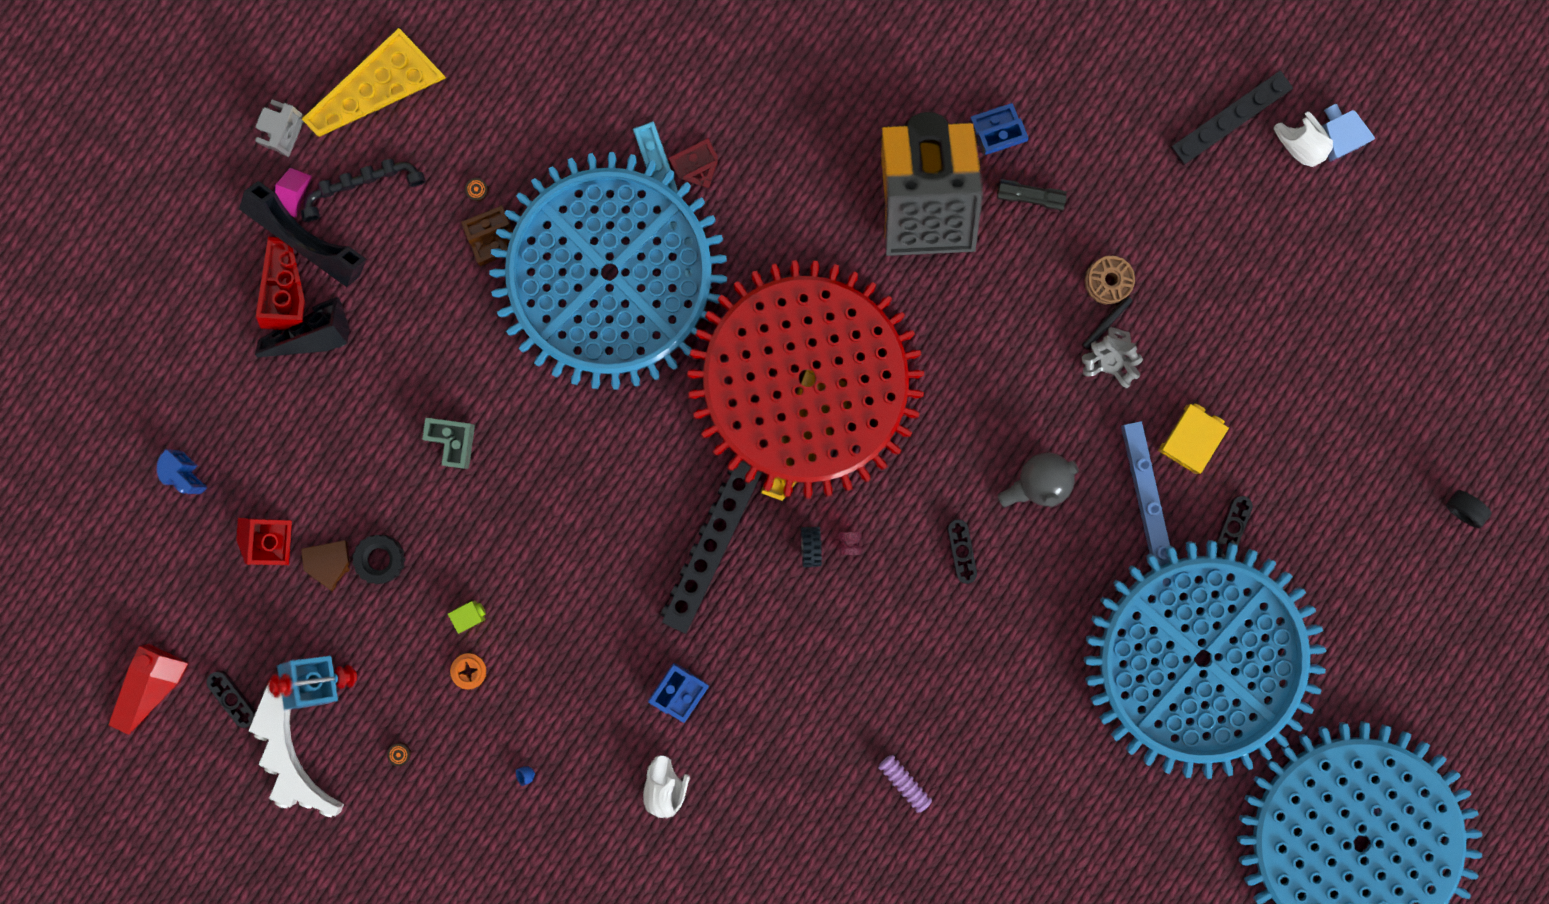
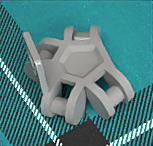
[1082,327,1143,388]

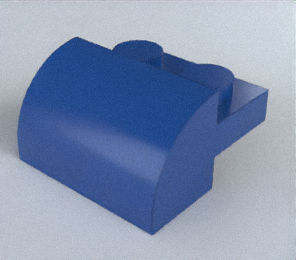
[970,103,1028,156]
[157,449,208,494]
[648,663,709,723]

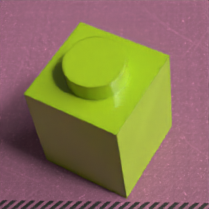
[448,600,486,634]

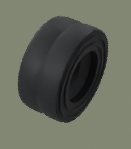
[1446,490,1492,528]

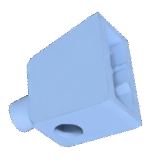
[1322,104,1375,162]

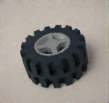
[801,527,822,567]

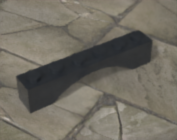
[239,181,366,287]

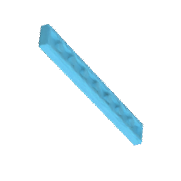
[633,122,712,289]

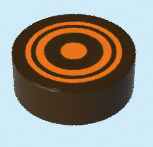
[465,178,489,201]
[387,743,411,766]

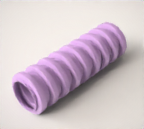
[878,755,932,813]

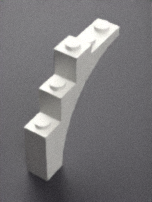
[249,685,344,817]

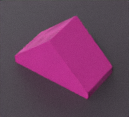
[275,168,312,217]

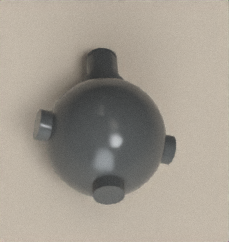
[998,452,1079,508]

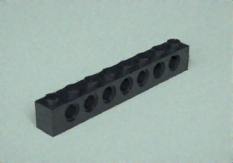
[660,461,762,634]

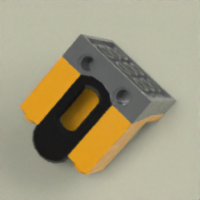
[881,112,982,256]

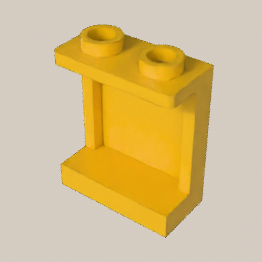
[1158,403,1229,474]

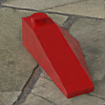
[256,237,305,330]
[108,644,189,735]

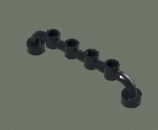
[300,159,426,222]

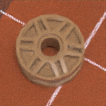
[1084,256,1135,305]

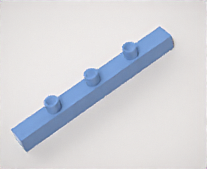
[1121,421,1170,585]

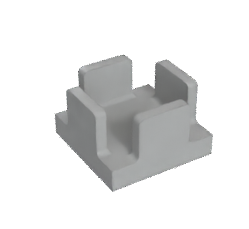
[255,100,304,157]

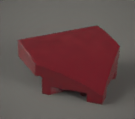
[668,138,718,188]

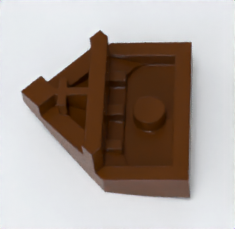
[301,540,350,591]

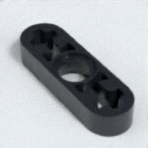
[1215,496,1253,558]
[947,519,977,584]
[207,671,256,728]

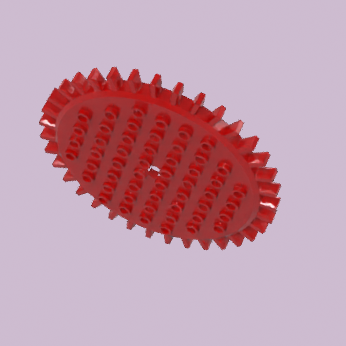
[687,260,924,499]

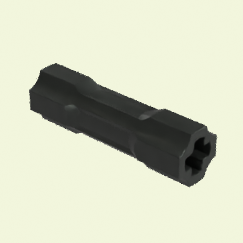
[997,179,1067,211]

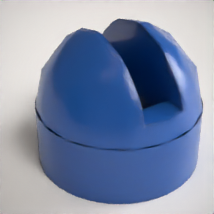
[516,766,535,786]

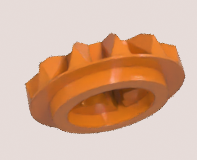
[450,654,487,690]

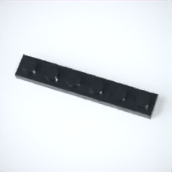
[1171,70,1293,165]

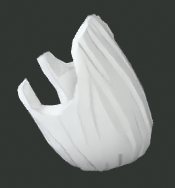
[1274,112,1333,167]
[643,755,690,818]

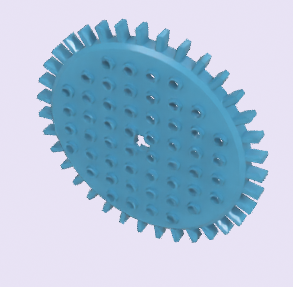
[489,152,727,390]
[1084,540,1326,779]
[1237,721,1482,904]

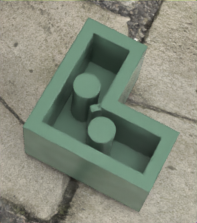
[422,418,475,469]

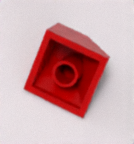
[236,518,292,565]

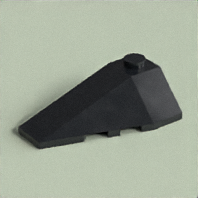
[255,296,350,358]

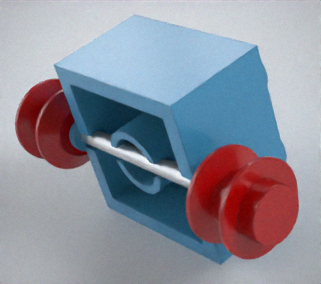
[268,656,357,710]

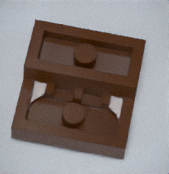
[461,206,513,266]

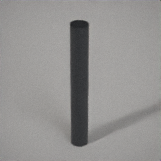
[1081,296,1133,350]

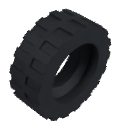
[352,535,405,584]

